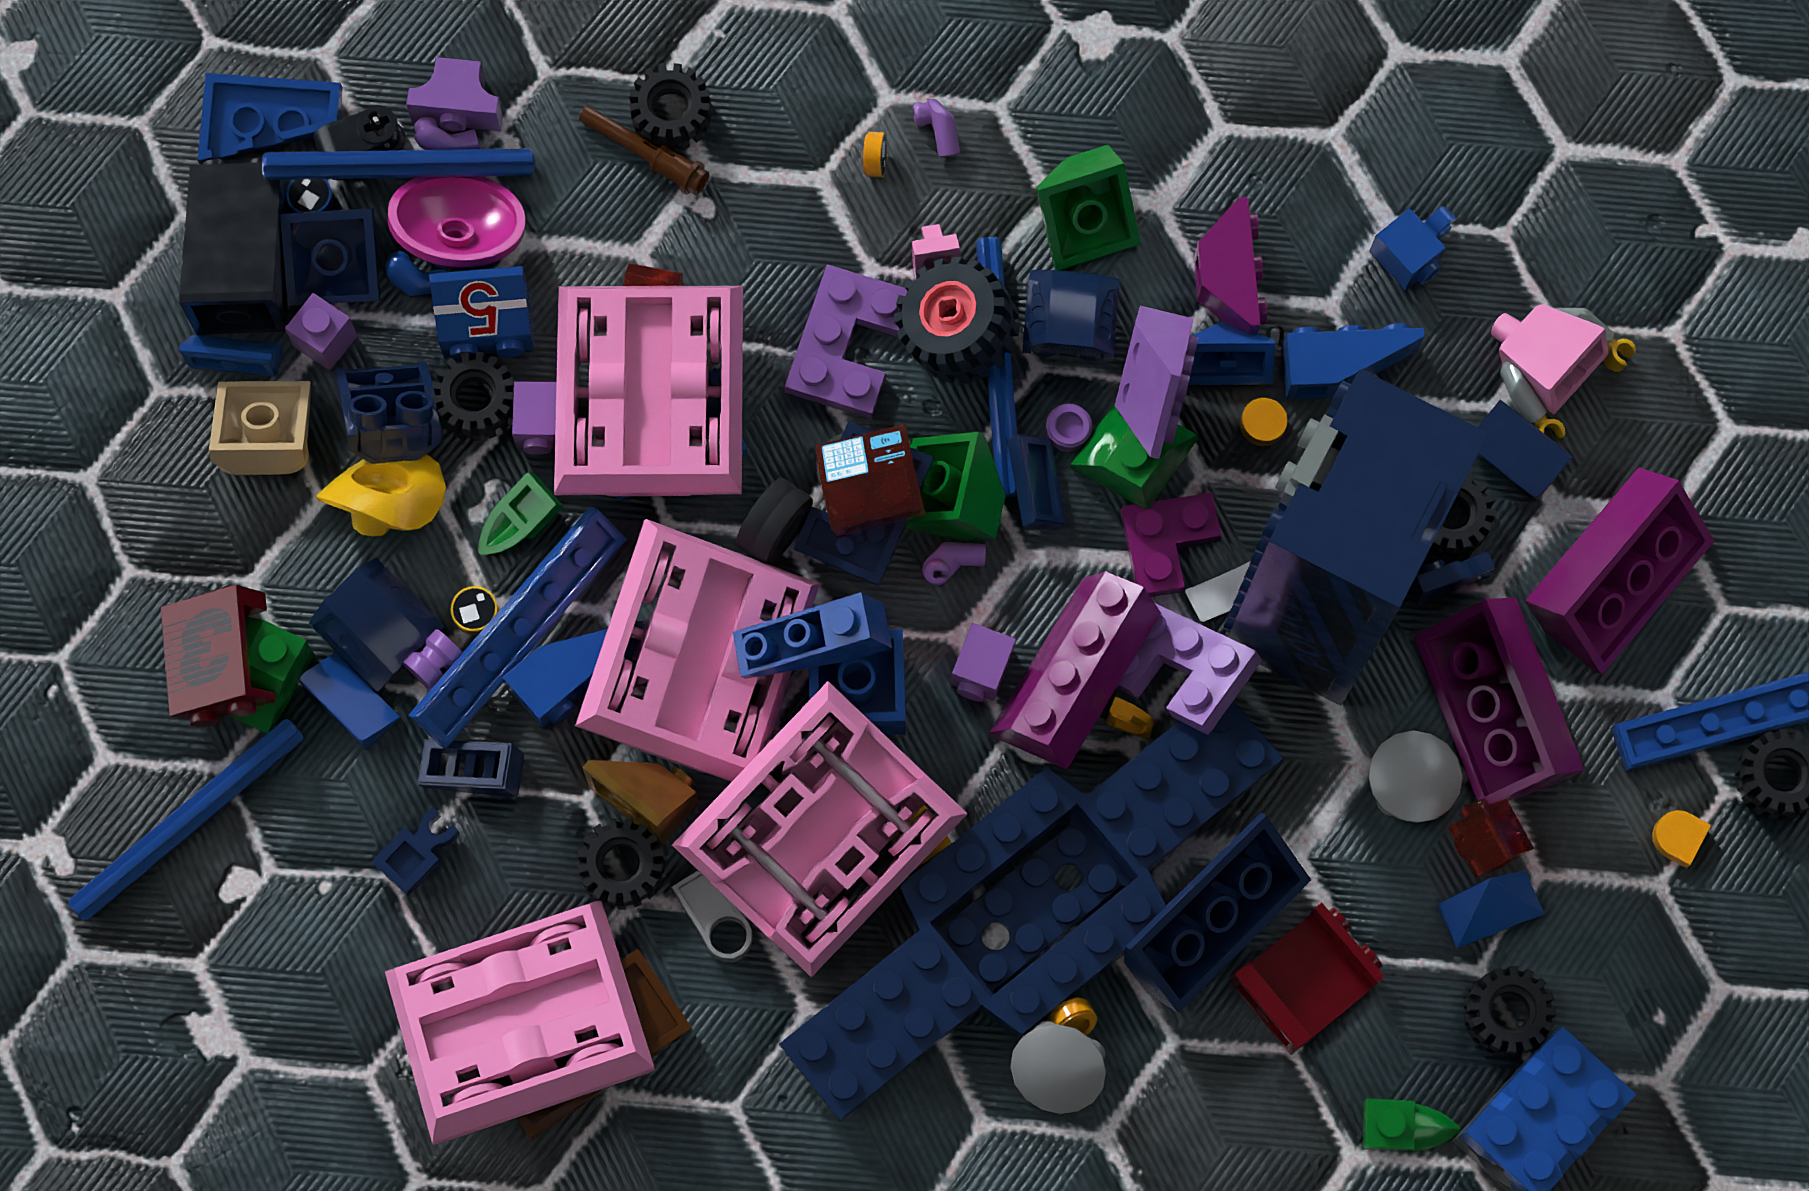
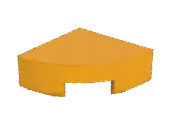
[1106,697,1155,739]

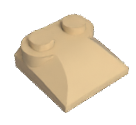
[209,381,311,475]

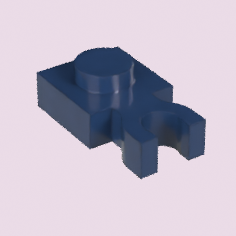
[1409,551,1495,605]
[371,807,460,897]

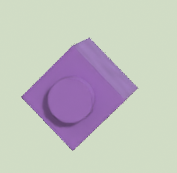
[285,293,357,371]
[512,382,557,455]
[951,623,1016,702]

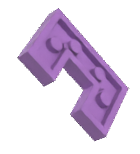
[785,264,908,419]
[1116,603,1262,735]

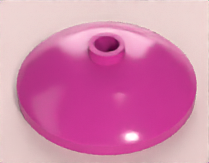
[387,176,526,269]

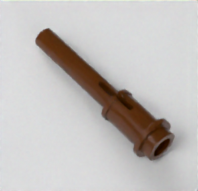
[579,106,709,195]

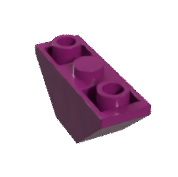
[1194,197,1267,333]

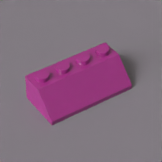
[1525,468,1715,675]
[989,571,1161,770]
[1413,597,1584,809]

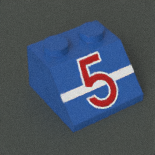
[429,266,534,361]

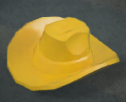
[316,454,446,536]

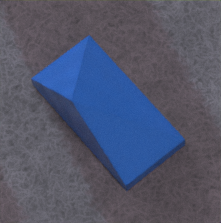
[1188,321,1275,385]
[1437,870,1544,949]

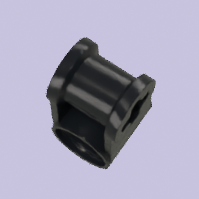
[313,105,406,180]

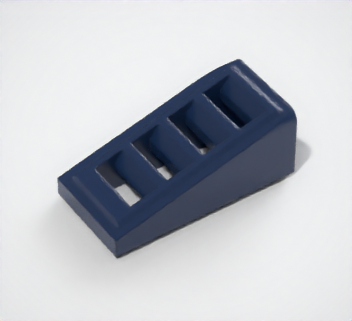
[417,739,524,797]

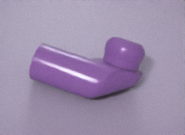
[913,99,961,157]
[414,117,480,150]
[922,542,986,585]

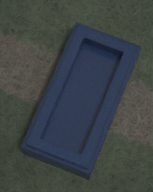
[1007,434,1066,530]

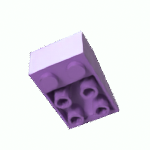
[1115,305,1199,459]

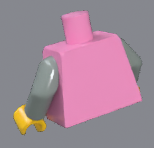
[1491,304,1636,439]

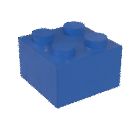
[809,629,906,737]

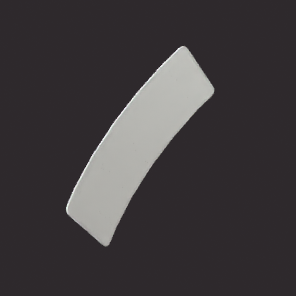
[1185,562,1250,622]

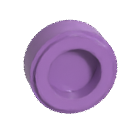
[1045,404,1092,452]

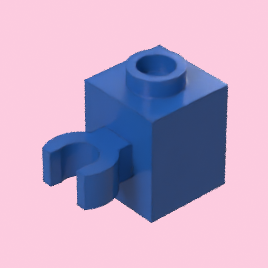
[1369,206,1456,290]

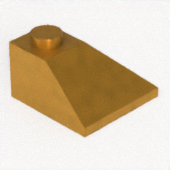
[582,760,698,845]

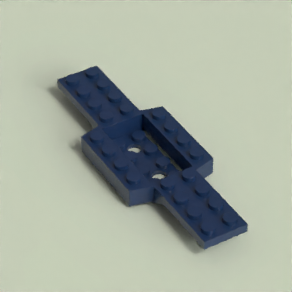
[779,700,1283,1122]

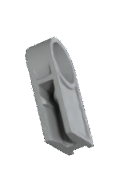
[672,870,753,962]

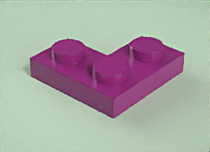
[1121,492,1221,597]

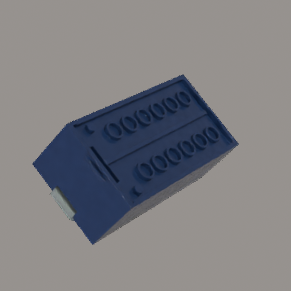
[1222,369,1489,706]

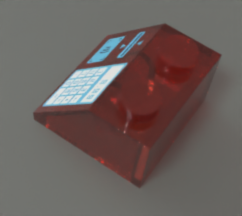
[815,424,927,536]

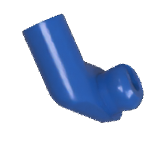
[384,251,447,296]

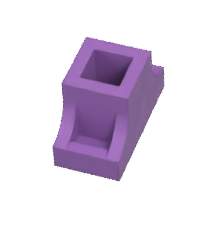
[406,57,503,132]

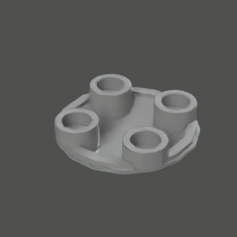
[1368,730,1462,823]
[1010,1021,1106,1114]

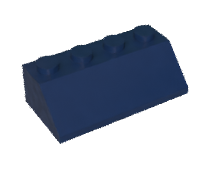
[1124,813,1311,1013]

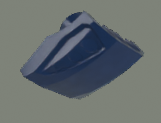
[1022,270,1119,362]
[335,362,441,464]
[309,557,446,695]

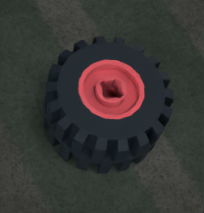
[894,257,1020,384]

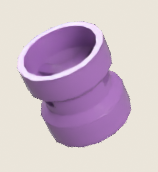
[403,629,463,691]

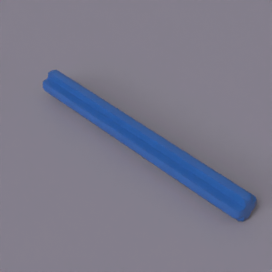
[262,149,535,180]
[976,237,1017,498]
[68,719,303,921]

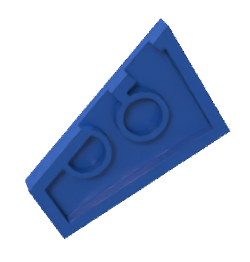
[197,73,343,165]

